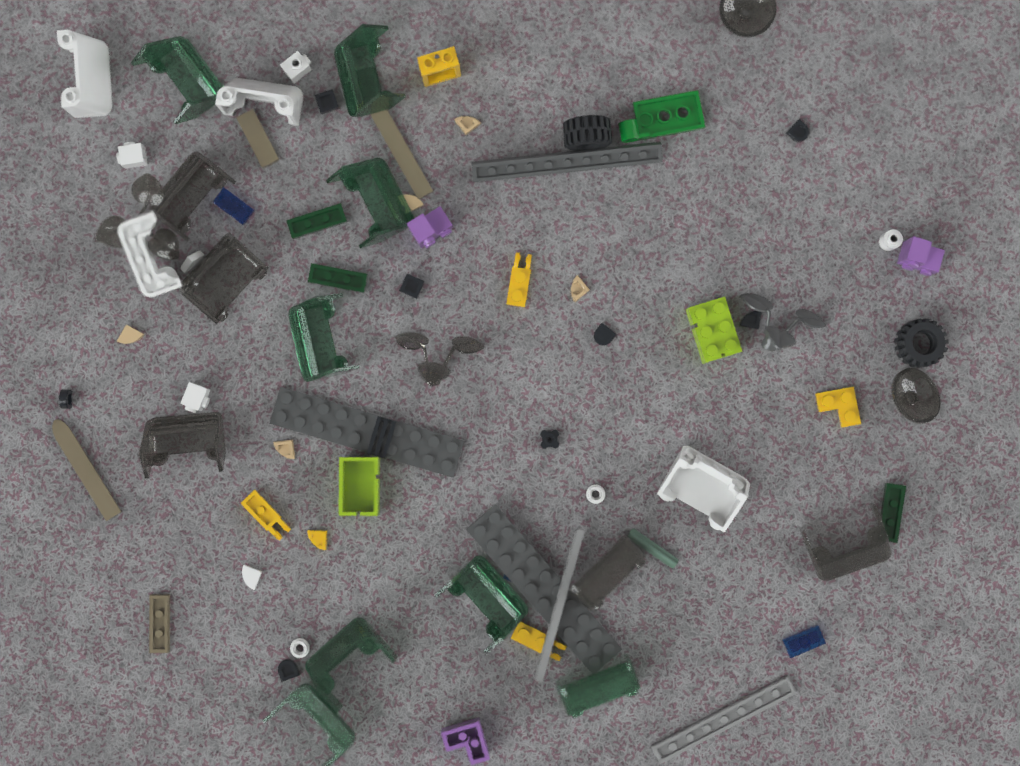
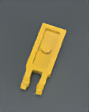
[506,252,532,308]
[241,490,291,541]
[511,620,567,661]

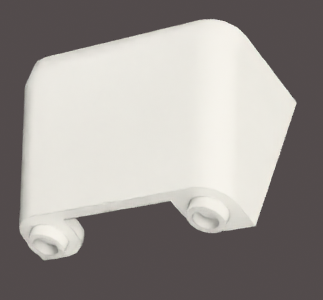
[57,30,112,118]
[215,78,303,126]
[118,209,182,297]
[657,446,750,532]

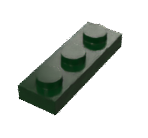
[286,203,347,240]
[308,263,368,293]
[877,483,906,543]

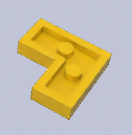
[815,387,861,428]

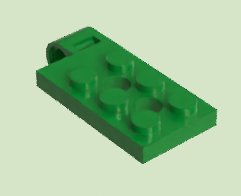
[618,90,705,143]

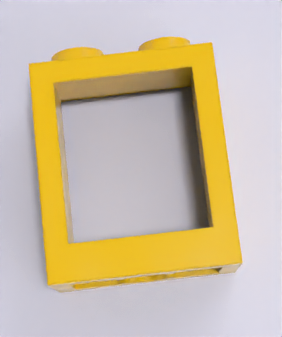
[417,46,461,87]

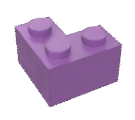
[407,206,453,248]
[897,236,945,276]
[441,717,490,765]

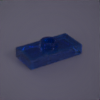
[212,187,255,226]
[782,625,826,658]

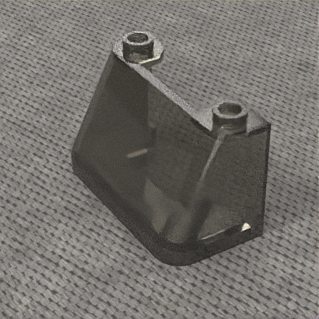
[178,232,269,324]

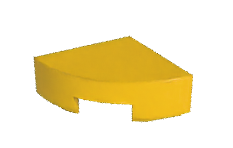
[307,530,327,550]

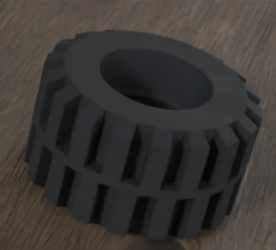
[563,115,612,151]
[894,318,949,368]

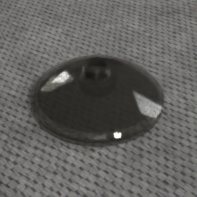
[719,0,776,38]
[891,368,941,424]

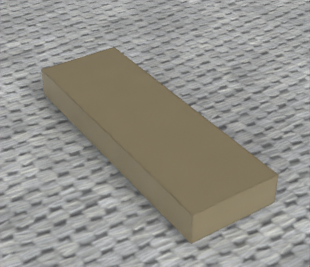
[236,109,279,168]
[149,594,170,653]

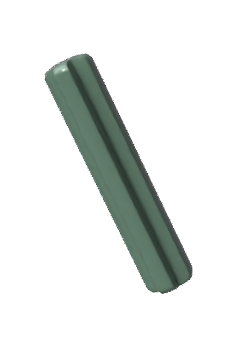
[627,528,679,568]

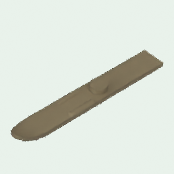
[368,98,433,199]
[52,419,122,521]

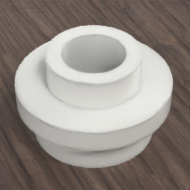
[586,484,605,504]
[290,638,310,658]

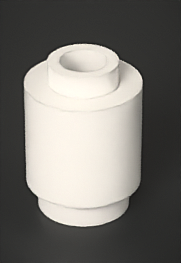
[879,229,903,251]

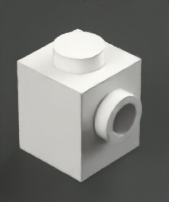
[280,51,312,84]
[116,142,148,169]
[180,382,210,413]

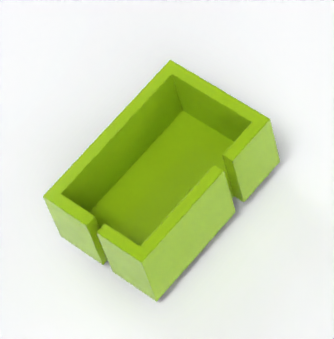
[686,296,742,364]
[339,457,380,516]

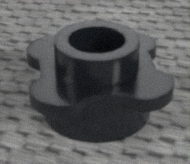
[540,430,559,449]

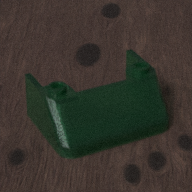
[334,24,406,117]
[131,36,223,124]
[326,158,414,249]
[288,293,360,382]
[434,555,528,654]
[305,617,398,713]
[555,654,641,718]
[263,684,356,766]

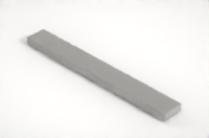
[535,528,585,683]
[651,675,797,764]

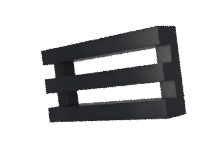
[367,416,397,459]

